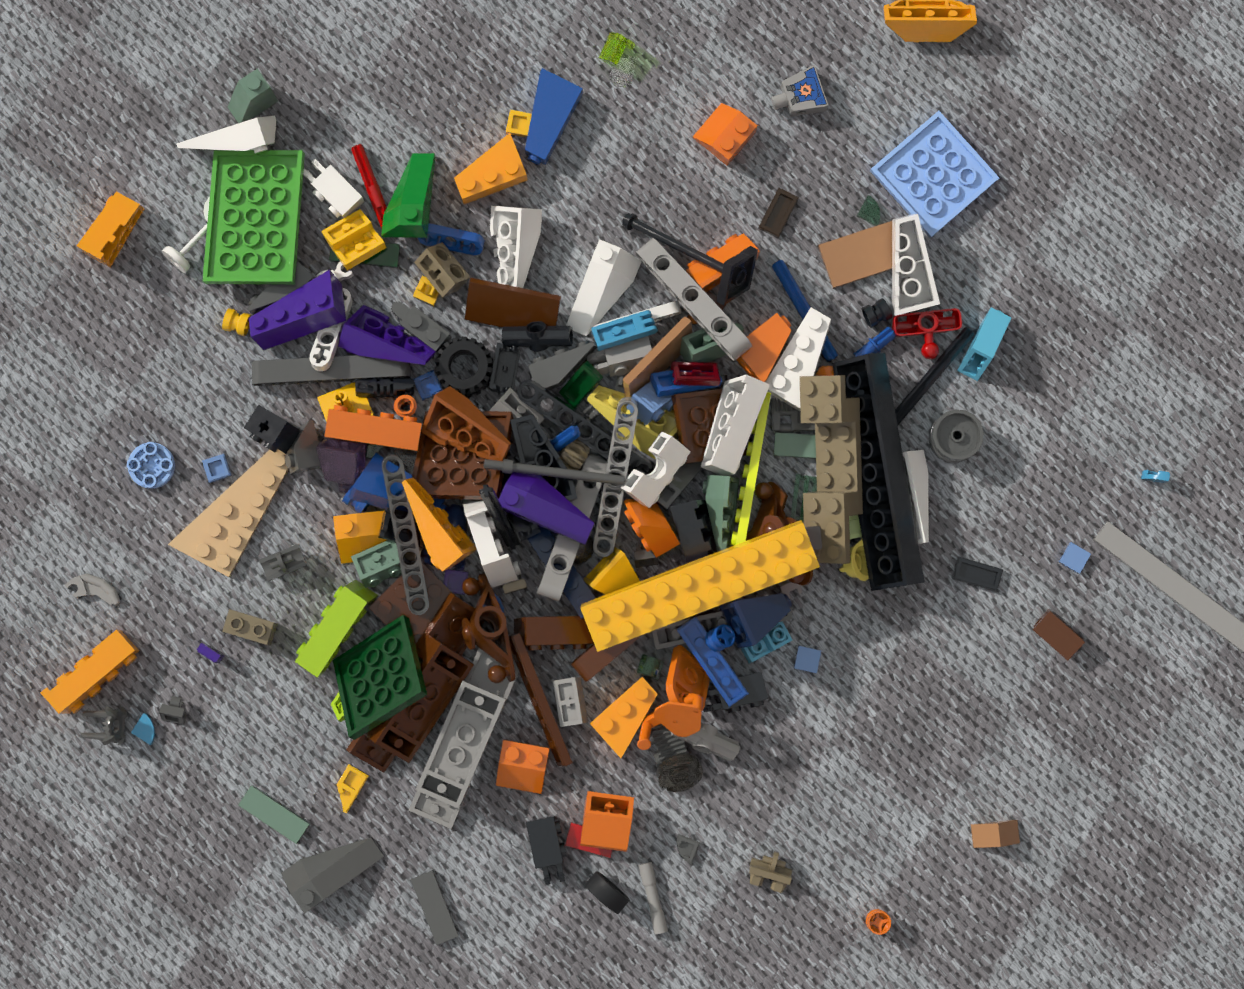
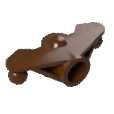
[746,482,813,586]
[462,573,516,683]

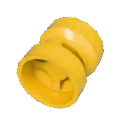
[222,308,252,336]

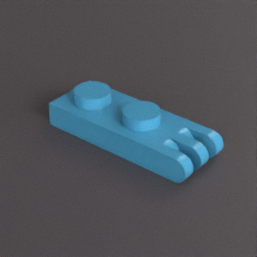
[591,310,658,351]

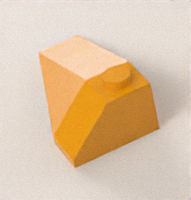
[402,478,477,572]

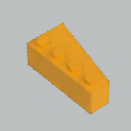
[40,630,139,714]

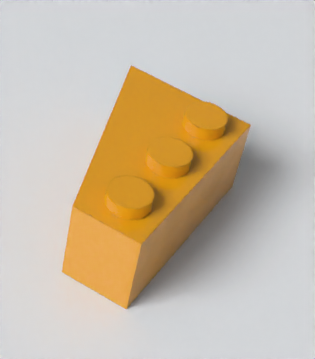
[454,133,527,205]
[77,191,144,268]
[590,677,658,758]

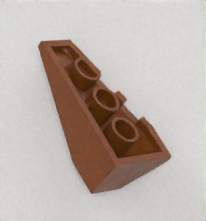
[421,386,511,461]

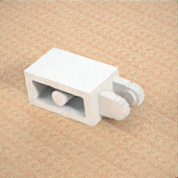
[303,159,365,218]

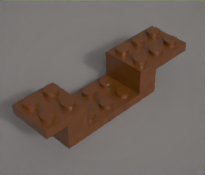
[346,593,484,773]

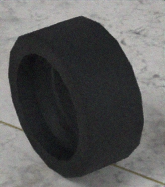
[585,871,630,914]

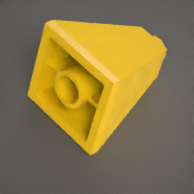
[583,547,640,595]

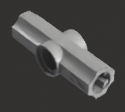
[671,724,740,761]

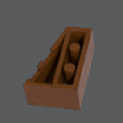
[514,616,594,650]

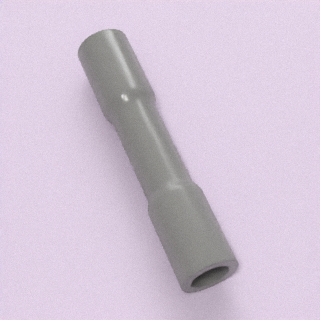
[638,862,668,934]

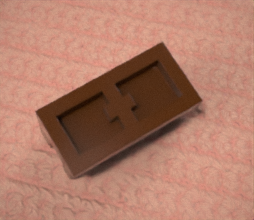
[1032,609,1085,661]

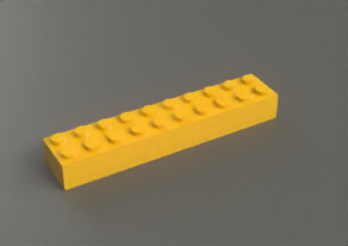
[580,520,820,652]

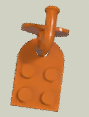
[637,644,710,750]

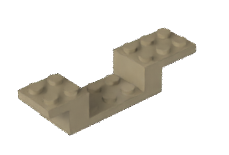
[799,375,863,564]

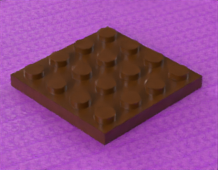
[412,411,513,500]

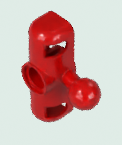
[892,308,962,360]

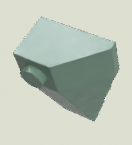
[703,475,739,552]

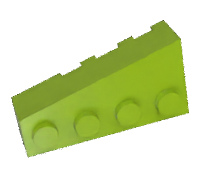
[295,580,378,678]

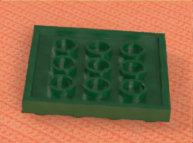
[333,615,427,740]

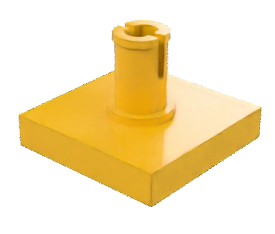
[317,382,374,439]

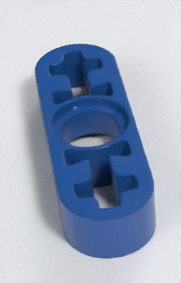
[418,223,485,255]

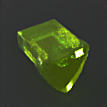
[598,32,635,65]

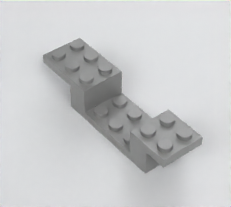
[408,643,519,829]

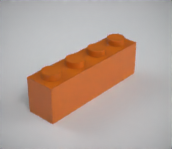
[324,405,422,451]

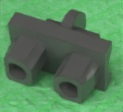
[259,544,307,582]

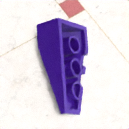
[338,305,435,365]

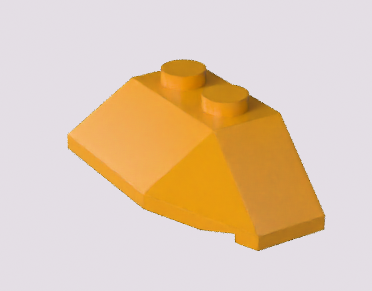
[883,0,977,42]

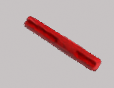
[351,144,387,228]

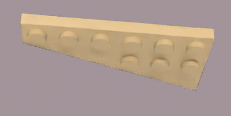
[168,449,289,577]

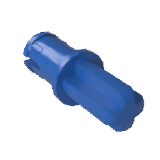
[853,327,896,357]

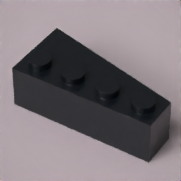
[670,500,717,564]

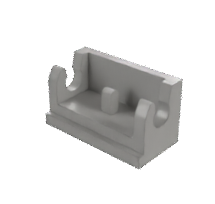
[553,677,588,727]

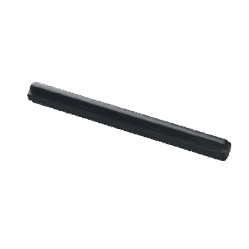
[895,327,974,425]
[479,484,520,550]

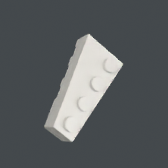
[892,214,940,316]
[765,307,831,411]
[701,375,770,476]

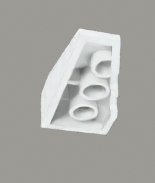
[177,116,276,153]
[490,206,542,288]
[566,239,641,337]
[902,450,929,545]

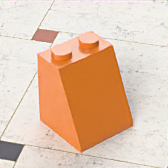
[736,313,792,382]

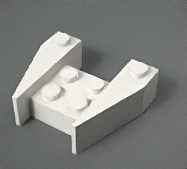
[462,499,521,589]

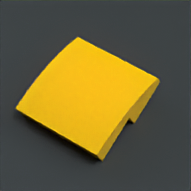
[321,209,386,271]

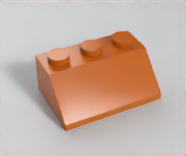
[685,233,760,293]

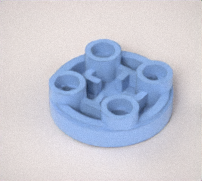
[127,442,175,489]

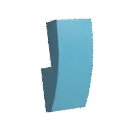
[741,621,792,664]

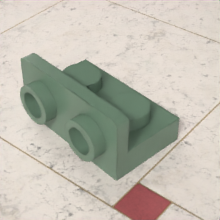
[351,540,404,588]

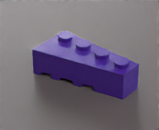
[249,269,346,350]

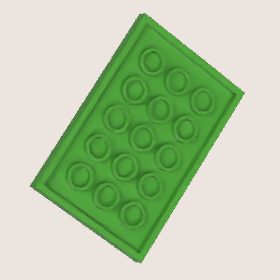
[202,150,305,284]

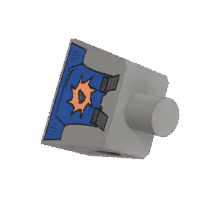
[771,65,828,117]

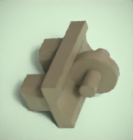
[749,851,792,893]

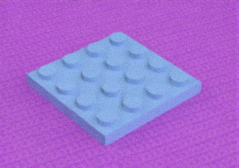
[870,111,999,238]

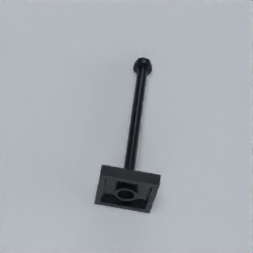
[622,213,758,305]

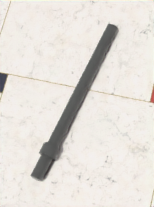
[483,459,625,485]

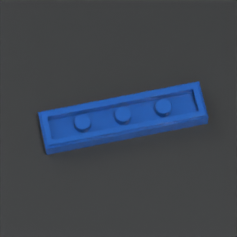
[676,616,749,707]

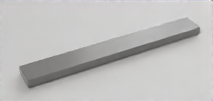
[1093,522,1244,652]

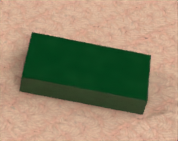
[559,361,603,408]

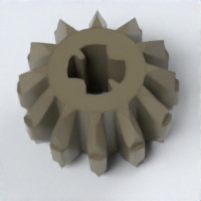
[558,439,590,470]

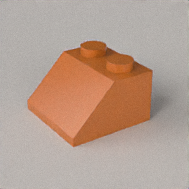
[692,103,758,166]
[496,739,550,794]

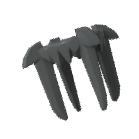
[81,706,127,745]

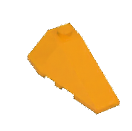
[333,511,387,564]

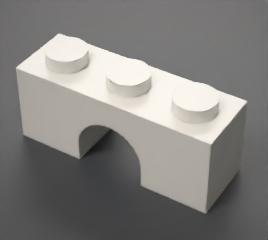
[620,431,691,508]

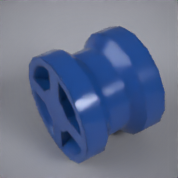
[705,624,735,652]

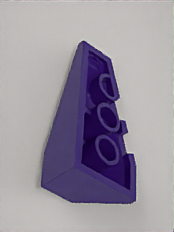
[499,472,595,545]

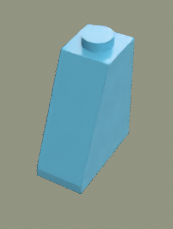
[957,307,1011,381]

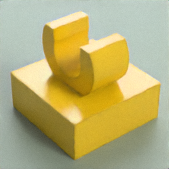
[413,275,440,306]

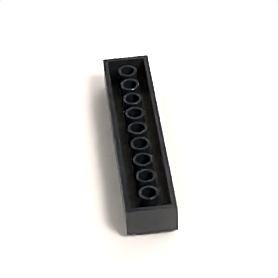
[832,353,925,591]

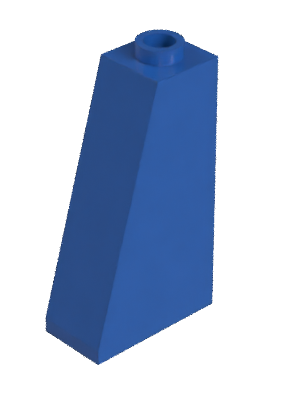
[525,68,583,165]
[349,453,447,513]

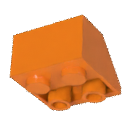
[623,499,680,558]
[580,791,634,852]

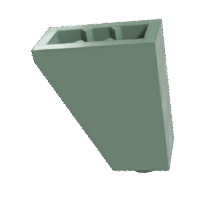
[228,68,278,123]

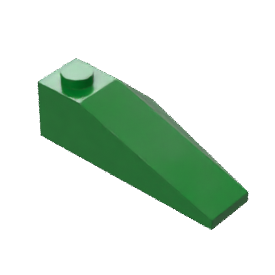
[381,153,436,238]

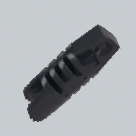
[355,378,415,398]

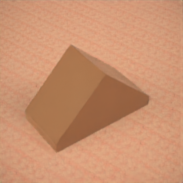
[970,820,1020,848]

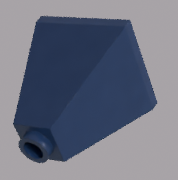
[719,593,792,648]

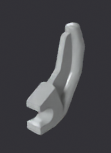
[65,573,121,606]

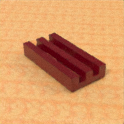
[671,362,721,386]

